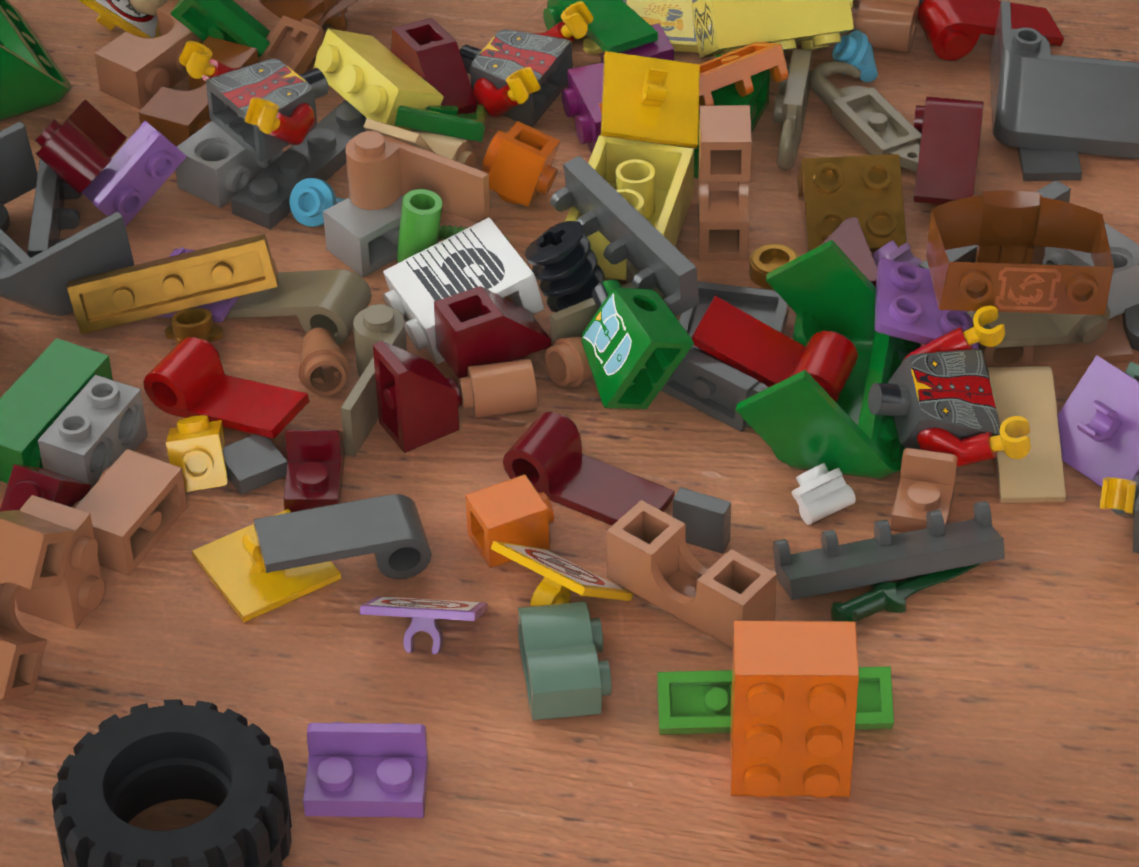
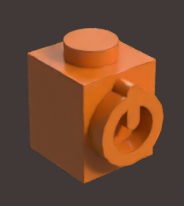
[482,121,561,207]

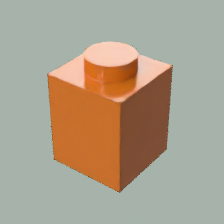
[465,475,554,568]

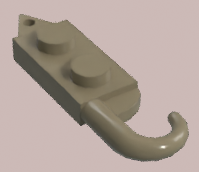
[774,49,812,171]
[809,61,922,172]

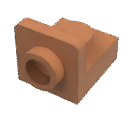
[258,15,325,75]
[891,448,958,532]

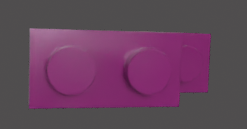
[562,23,674,153]

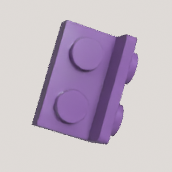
[82,121,187,227]
[303,722,429,818]

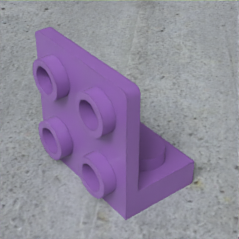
[875,258,978,349]

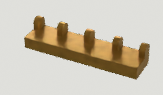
[67,234,278,334]

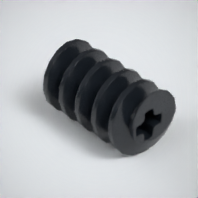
[525,221,605,313]

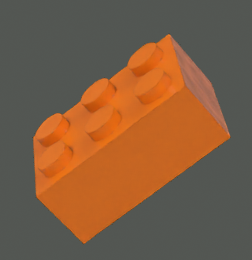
[730,621,859,798]

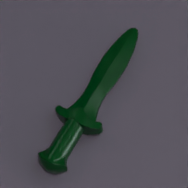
[830,563,981,622]

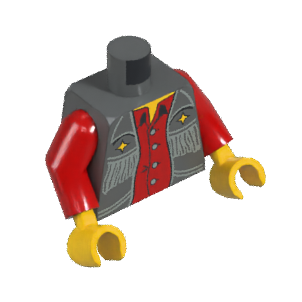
[459,1,594,127]
[179,41,329,162]
[868,305,1031,467]

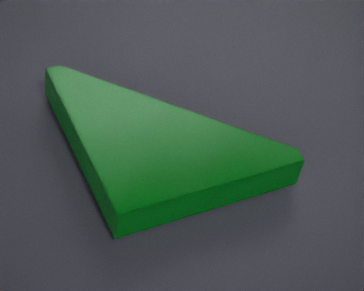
[395,105,486,142]

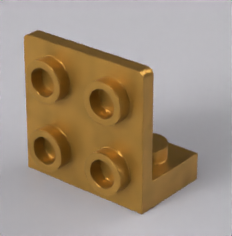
[797,154,907,252]

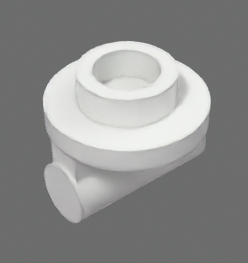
[791,463,856,525]

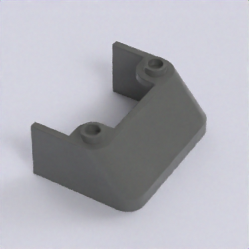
[990,1,1139,159]
[0,122,134,316]

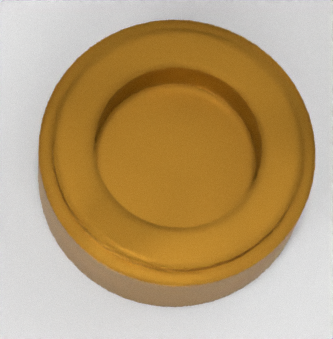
[749,244,799,289]

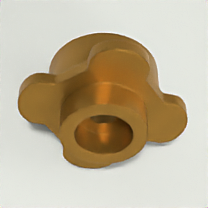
[164,308,224,346]

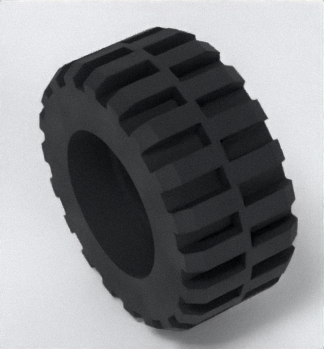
[52,699,292,867]

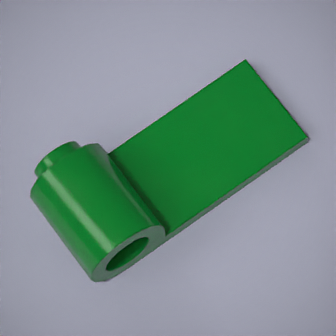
[543,0,658,53]

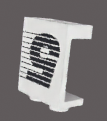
[383,217,544,364]

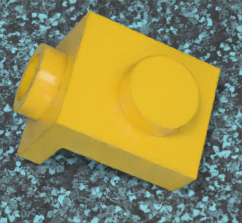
[166,415,228,492]

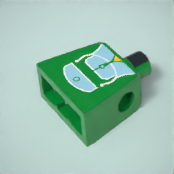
[581,280,694,409]

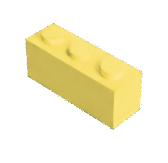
[313,28,444,131]

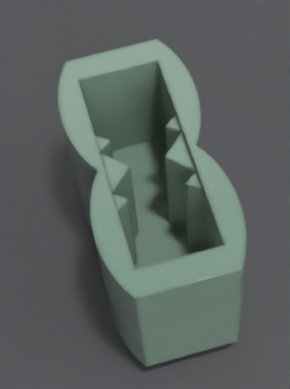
[518,601,612,721]

